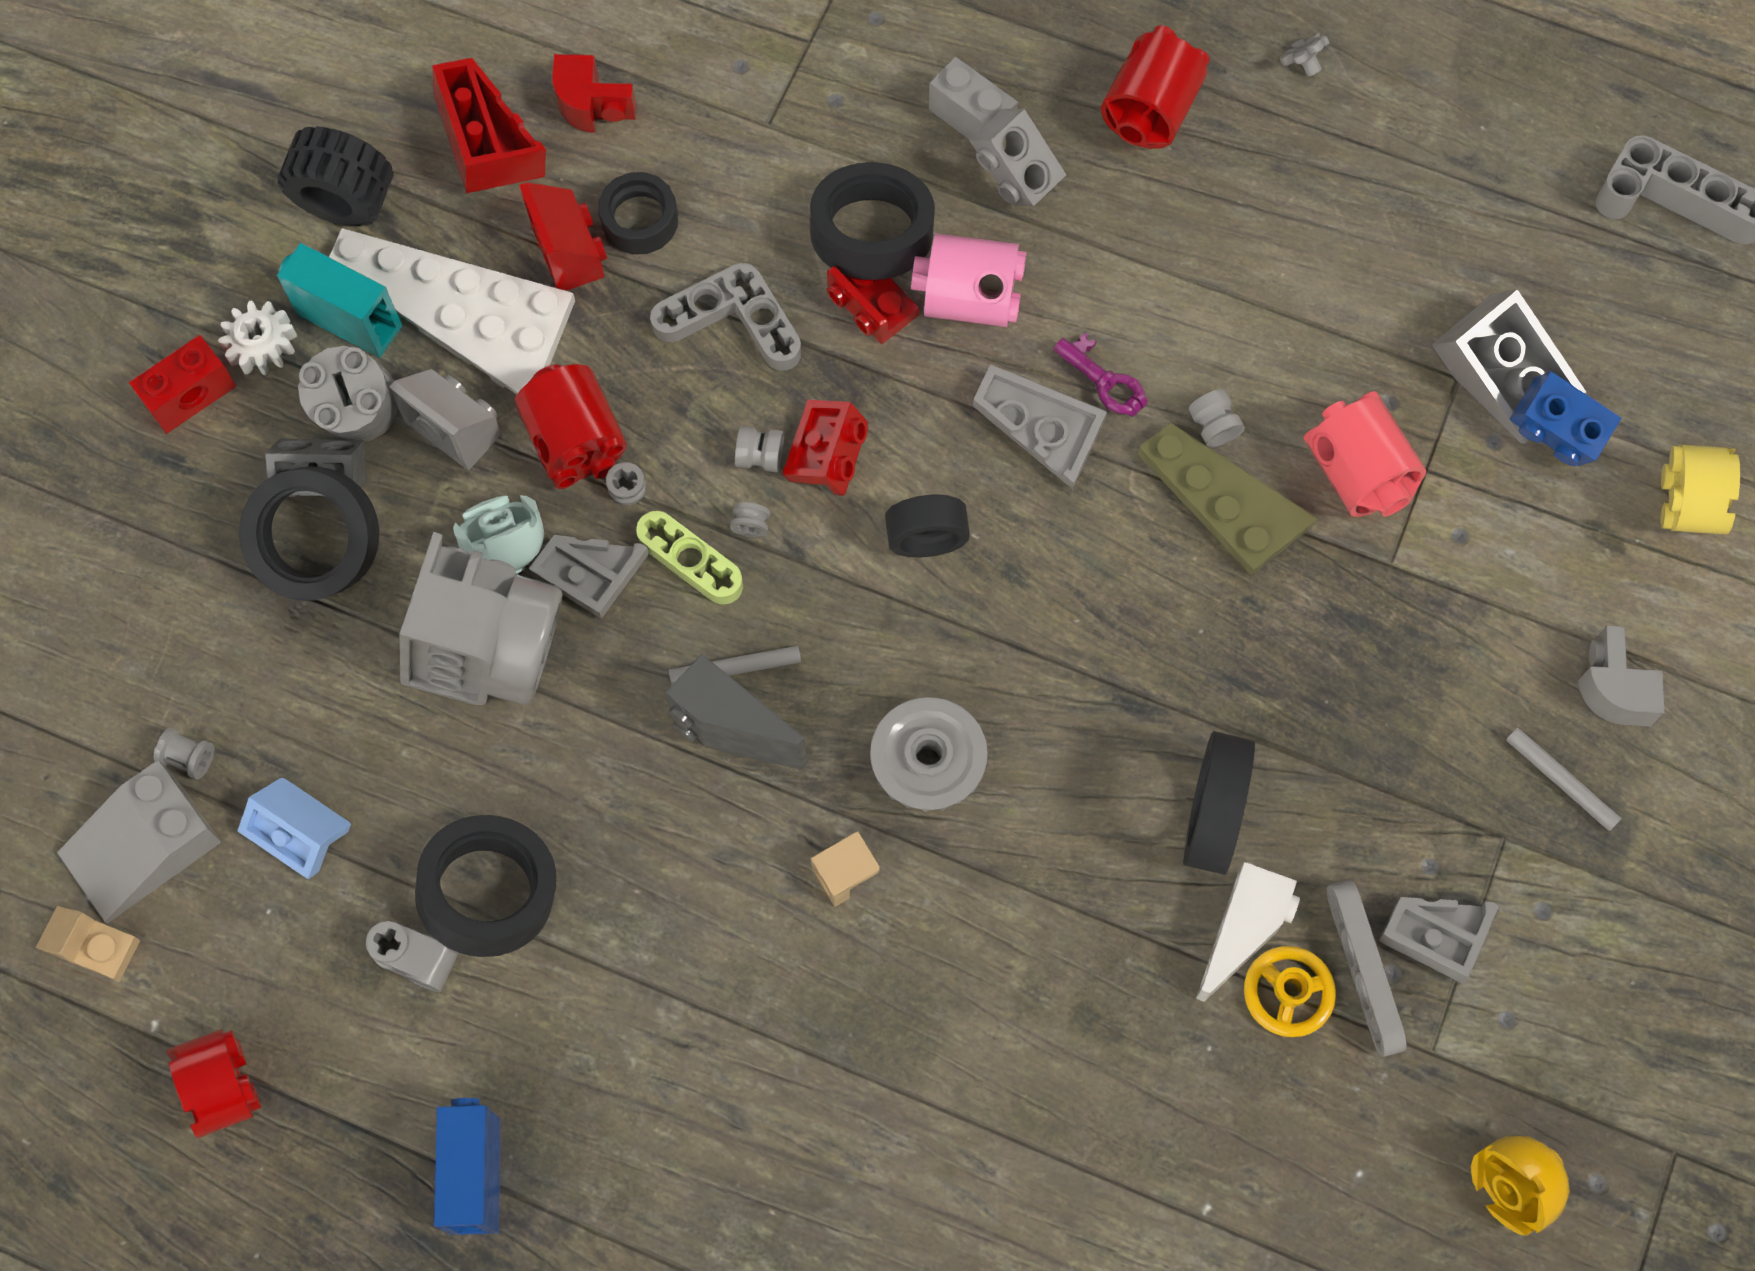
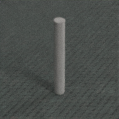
[669,646,801,685]
[1506,727,1622,831]

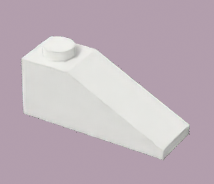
[1196,862,1300,1002]

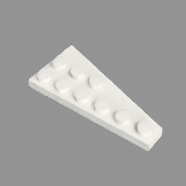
[329,228,575,395]

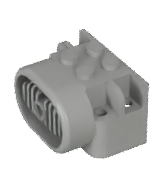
[399,532,563,705]

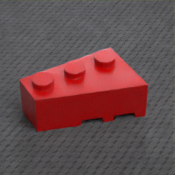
[432,57,546,194]

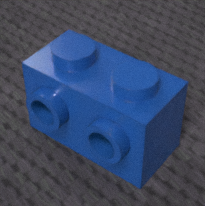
[1509,371,1622,466]

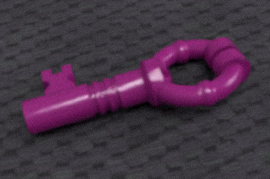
[1053,333,1148,417]

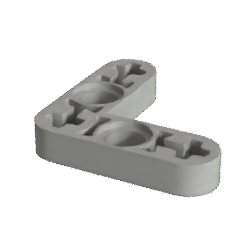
[650,263,801,371]

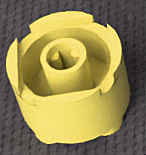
[1660,445,1740,535]

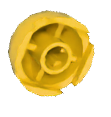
[1471,1135,1570,1236]

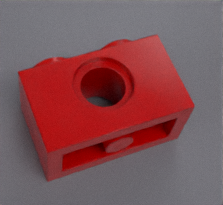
[128,335,237,434]

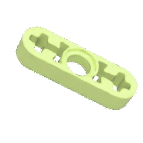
[636,511,743,605]

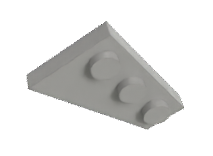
[973,364,1107,489]

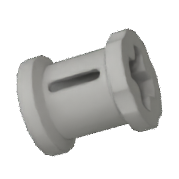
[153,727,215,780]

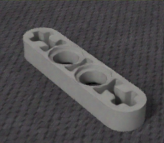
[1327,879,1406,1057]

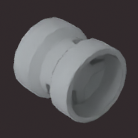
[1188,389,1245,448]
[735,425,784,473]

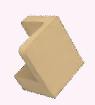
[811,831,879,907]

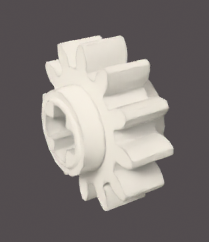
[218,301,297,375]

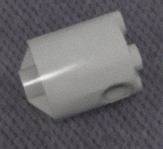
[298,346,399,441]

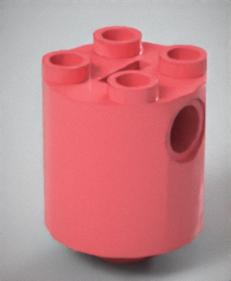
[1303,391,1426,518]

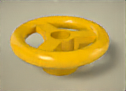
[1244,946,1336,1037]

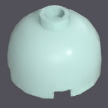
[453,495,544,574]

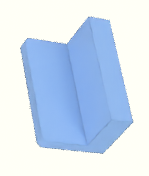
[238,778,351,879]

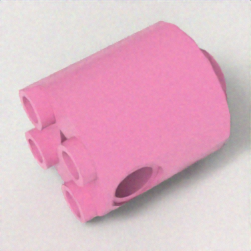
[911,233,1027,328]

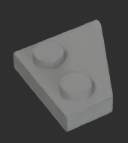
[529,535,649,619]
[1379,897,1500,984]

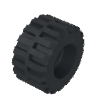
[277,126,394,227]

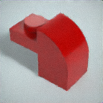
[552,54,637,133]

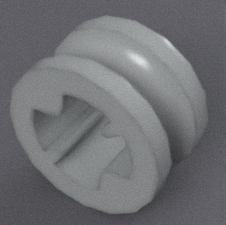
[606,462,646,505]
[730,502,771,537]

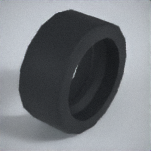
[599,172,678,255]
[885,494,970,558]

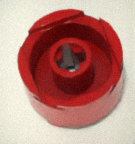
[166,1028,262,1139]

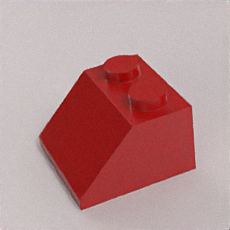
[519,182,608,291]

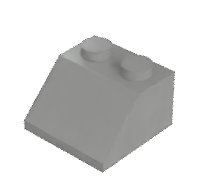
[389,369,502,471]

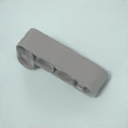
[1595,135,1755,245]

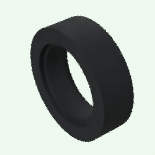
[810,162,935,280]
[239,467,379,601]
[1183,731,1255,875]
[415,815,557,957]

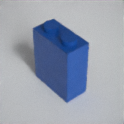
[434,1098,501,1235]

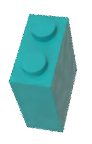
[277,242,402,358]

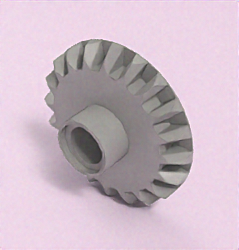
[870,697,988,812]

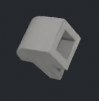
[1578,626,1664,727]

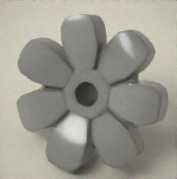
[1279,33,1330,76]

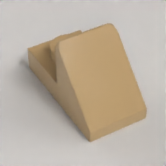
[36,906,140,982]

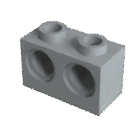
[969,109,1066,206]

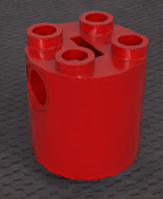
[1100,25,1210,149]
[515,364,627,489]

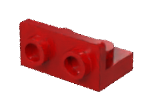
[826,266,919,345]
[782,400,868,496]

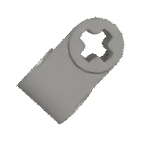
[366,921,459,993]

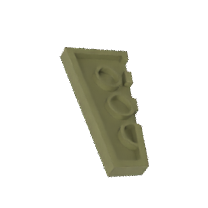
[1137,423,1317,576]

